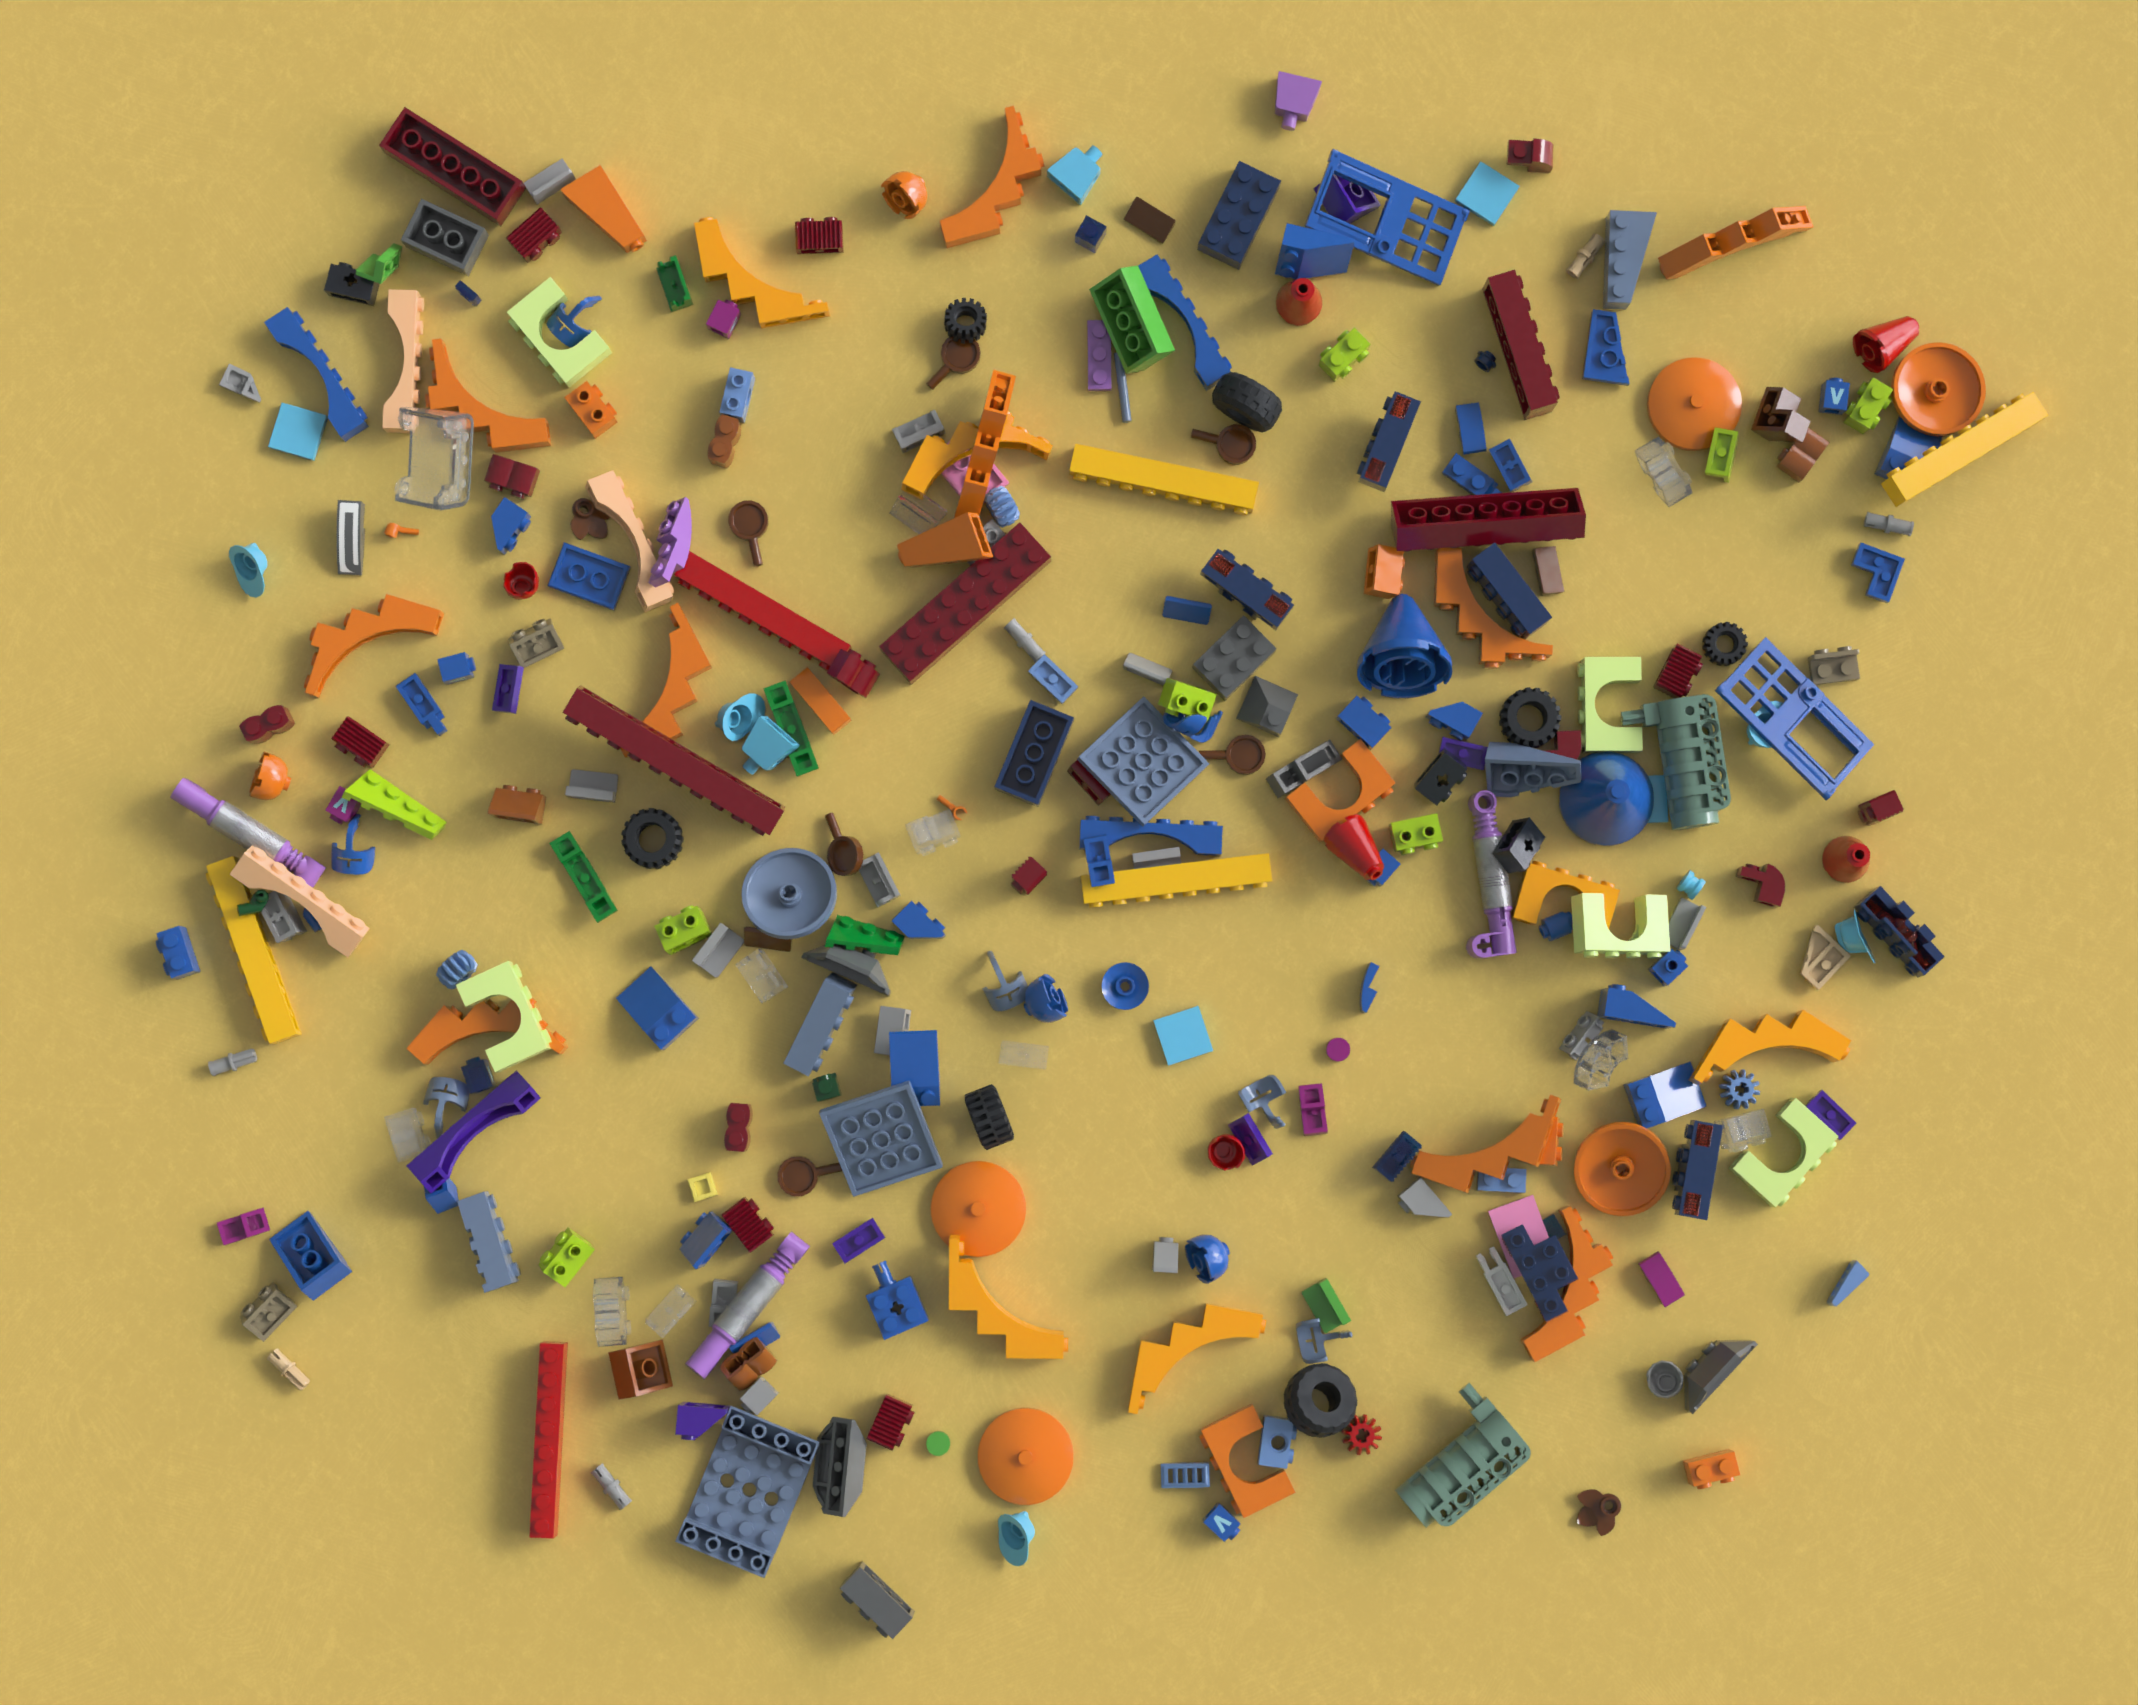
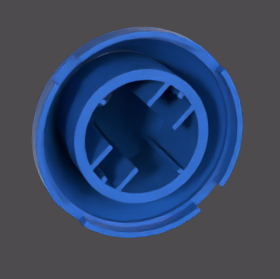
[1357,594,1452,698]
[1559,752,1654,846]

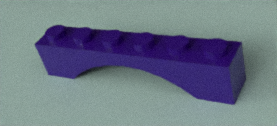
[406,1070,541,1193]

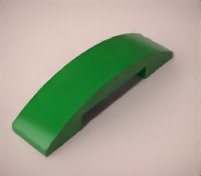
[763,680,819,777]
[549,831,618,923]

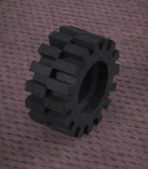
[944,298,987,344]
[1702,622,1748,666]

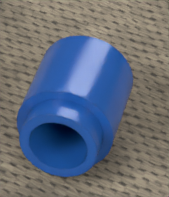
[1539,911,1573,941]

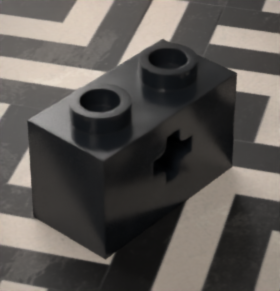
[324,262,380,306]
[1414,748,1467,806]
[1492,817,1545,873]

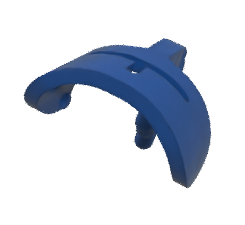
[546,296,602,348]
[1163,711,1223,743]
[331,814,375,875]

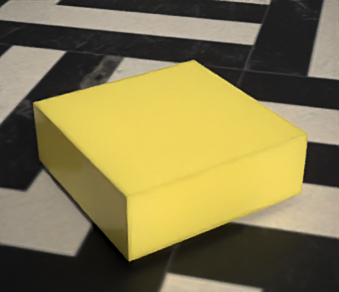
[687,1172,718,1202]

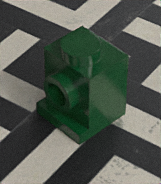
[812,1073,842,1102]

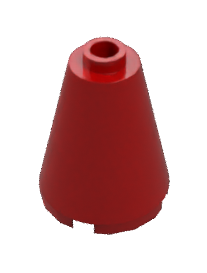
[1276,278,1322,326]
[1853,316,1919,373]
[1324,814,1384,880]
[1822,836,1870,883]

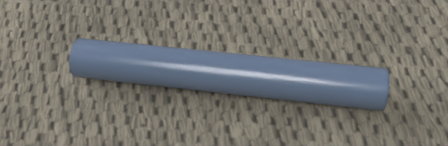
[1114,352,1132,423]

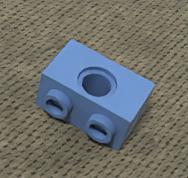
[719,367,755,423]
[1257,1415,1297,1469]

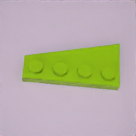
[342,769,447,840]

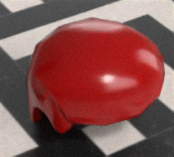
[503,562,539,600]
[1208,1134,1245,1171]

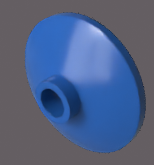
[1102,962,1149,1010]

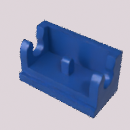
[1489,439,1532,491]

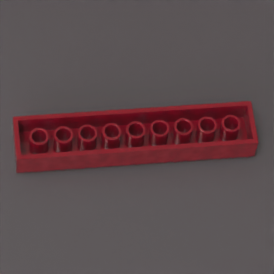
[562,685,785,836]

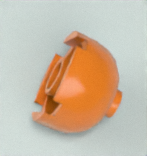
[881,171,928,219]
[249,751,291,800]

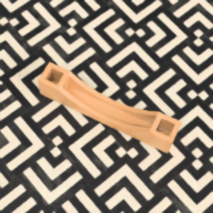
[382,289,424,433]
[585,470,674,612]
[230,846,370,958]

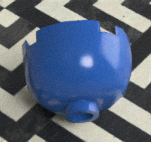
[1024,974,1068,1023]
[1185,1234,1230,1284]

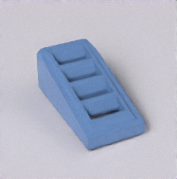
[1827,1260,1869,1306]
[1160,1462,1210,1488]

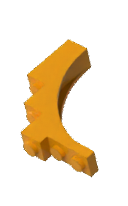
[901,411,1053,500]

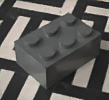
[401,198,489,277]
[1192,615,1277,701]
[840,1561,915,1639]

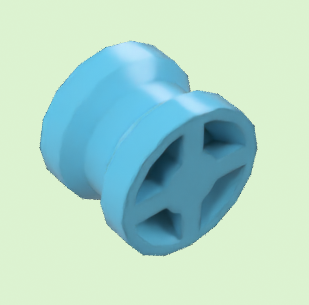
[1676,870,1706,900]

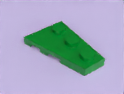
[825,915,905,955]

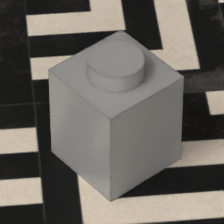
[740,1377,779,1415]

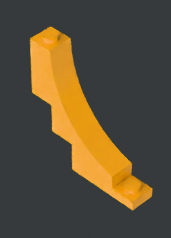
[694,217,830,329]
[1689,1010,1851,1085]
[949,1235,1068,1359]
[1128,1303,1266,1414]

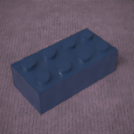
[1197,161,1281,270]
[1467,542,1552,640]
[994,700,1074,807]

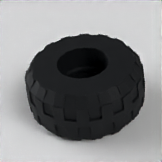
[1212,372,1282,433]
[1284,1363,1357,1438]

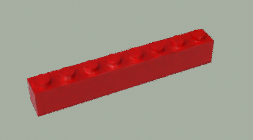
[674,551,852,671]
[529,1341,568,1539]

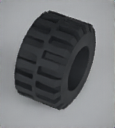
[1499,687,1561,748]
[621,808,684,869]
[965,1084,1014,1150]

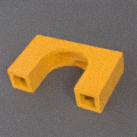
[1511,861,1620,929]

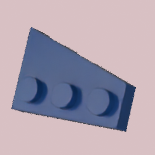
[1582,309,1630,386]

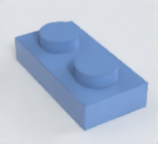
[1028,654,1078,704]
[1477,1168,1527,1193]

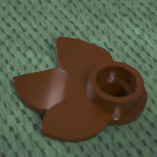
[570,498,611,540]
[1577,1489,1621,1536]

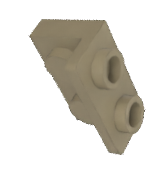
[508,618,565,668]
[1808,646,1860,685]
[240,1282,297,1342]

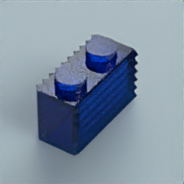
[1372,1131,1422,1182]

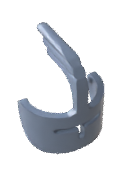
[982,951,1028,1011]
[1238,1075,1286,1129]
[423,1077,470,1139]
[1296,1318,1353,1364]

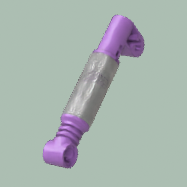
[170,778,326,888]
[1466,790,1517,959]
[685,1231,810,1380]

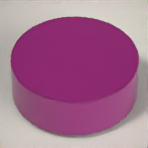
[1326,1038,1350,1062]

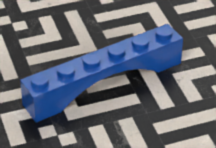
[1138,254,1232,391]
[264,307,369,442]
[1079,816,1223,856]

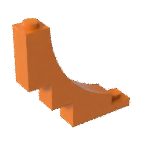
[1658,206,1813,279]
[954,370,1016,518]
[620,603,712,761]
[1410,1095,1561,1193]

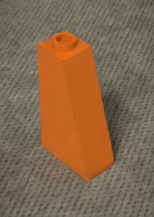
[561,165,647,253]
[897,512,993,567]

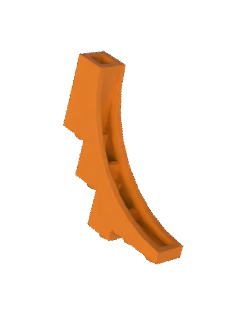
[940,105,1045,248]
[425,338,551,453]
[1434,547,1553,669]
[304,594,444,698]
[407,997,569,1065]
[1520,1206,1613,1362]

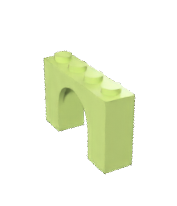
[507,277,612,388]
[1577,657,1643,753]
[1571,893,1670,959]
[456,961,552,1072]
[1728,1098,1839,1207]

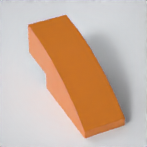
[790,667,852,735]

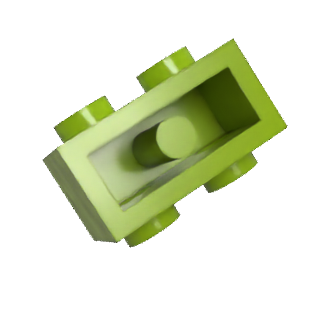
[1319,327,1371,382]
[1843,377,1893,434]
[1158,678,1217,721]
[1389,813,1443,855]
[654,905,712,955]
[538,1227,595,1287]

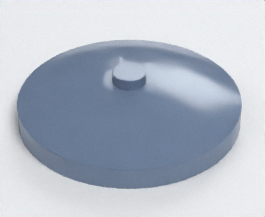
[742,848,837,939]

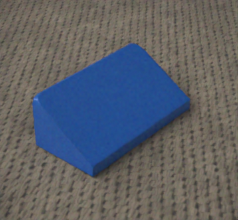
[1162,596,1212,625]
[729,1322,780,1354]

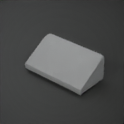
[1123,653,1172,686]

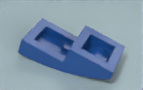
[1455,402,1487,455]
[1083,834,1115,887]
[1360,962,1379,1014]

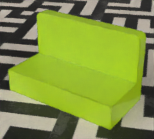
[1705,427,1739,483]

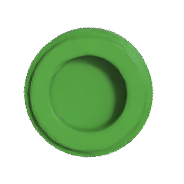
[926,1431,950,1456]

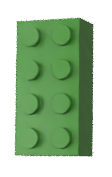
[1089,266,1175,374]

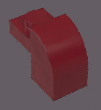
[1507,138,1554,173]
[1546,730,1581,760]
[1736,864,1785,908]

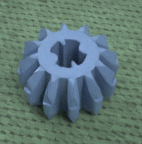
[984,486,1020,528]
[436,950,478,989]
[1719,1069,1760,1109]

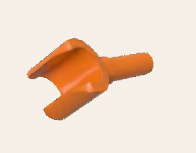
[384,523,419,538]
[937,795,967,820]

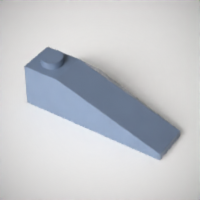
[1485,742,1582,797]

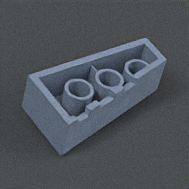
[1603,210,1657,310]
[783,972,857,1076]
[457,1191,521,1293]

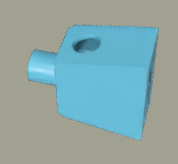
[1047,145,1103,205]
[742,716,800,775]

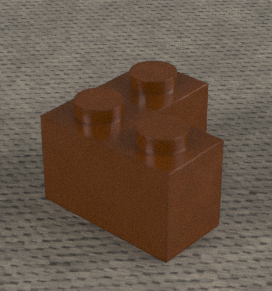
[1751,387,1810,443]

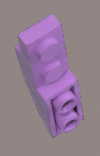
[648,497,692,588]

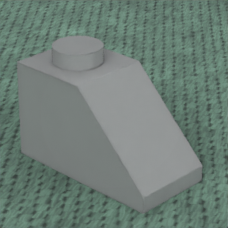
[1397,1177,1452,1217]
[1152,1237,1178,1273]

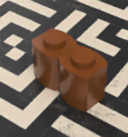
[708,414,741,469]
[1776,427,1830,483]
[720,1337,777,1391]

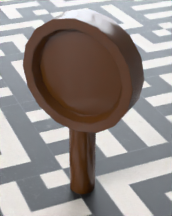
[926,335,981,390]
[1191,424,1256,465]
[728,500,769,566]
[1199,734,1266,775]
[825,813,864,876]
[778,1156,842,1196]

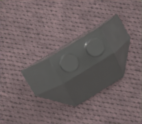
[801,944,891,996]
[1684,1340,1758,1414]
[813,1417,867,1517]

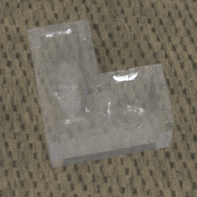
[905,809,961,856]
[1714,1109,1772,1152]

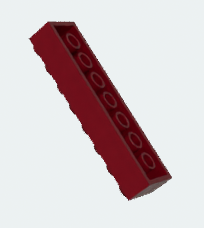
[1391,488,1586,552]
[879,522,1051,685]

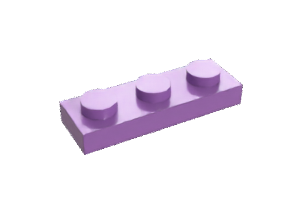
[1087,320,1111,391]

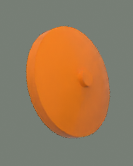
[1891,342,1986,436]
[1647,357,1742,451]
[1574,1122,1671,1216]
[931,1161,1026,1257]
[978,1408,1073,1505]

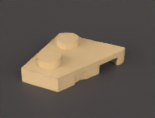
[1800,924,1851,990]

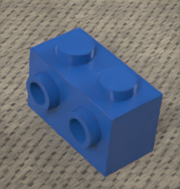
[1336,696,1392,751]
[156,926,201,980]

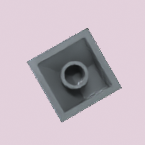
[1236,676,1298,737]

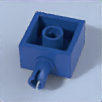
[866,1261,929,1340]

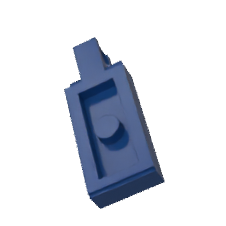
[1442,453,1502,495]
[396,673,448,736]

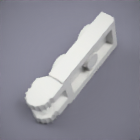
[1476,1246,1528,1316]

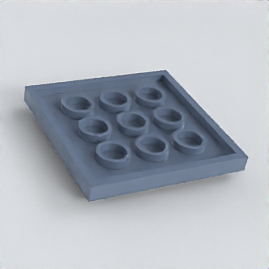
[1077,697,1209,827]
[819,1080,943,1197]

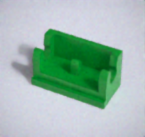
[656,255,693,312]

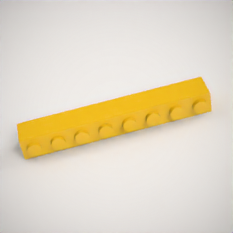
[1881,392,2048,507]
[1069,443,1259,515]
[1080,853,1272,908]
[205,856,302,1044]

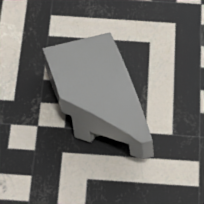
[219,364,261,403]
[709,1279,738,1327]

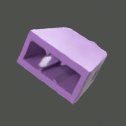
[1275,71,1322,131]

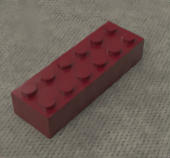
[379,107,526,227]
[1482,269,1560,420]

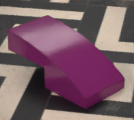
[1298,1083,1328,1136]
[217,1207,270,1246]
[1638,1251,1685,1307]

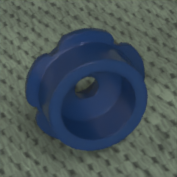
[1474,351,1496,372]

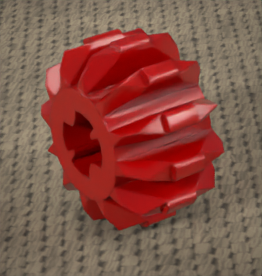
[1341,1414,1382,1455]

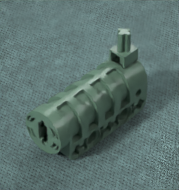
[1621,694,1731,830]
[1395,1383,1531,1528]

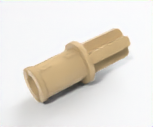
[267,1348,310,1390]

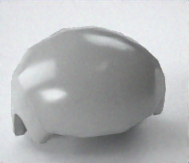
[1646,1360,1683,1399]

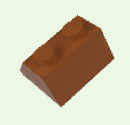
[488,785,546,825]
[608,1339,673,1400]

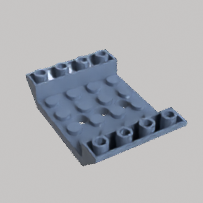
[675,1406,820,1578]

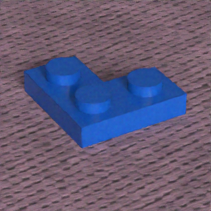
[1851,543,1905,603]

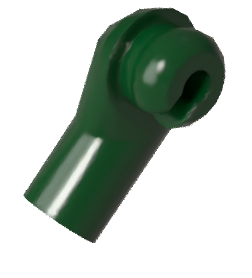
[237,889,269,916]

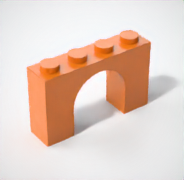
[1285,739,1396,843]
[1199,1403,1296,1518]

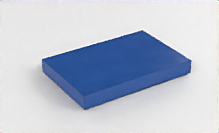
[548,542,631,611]

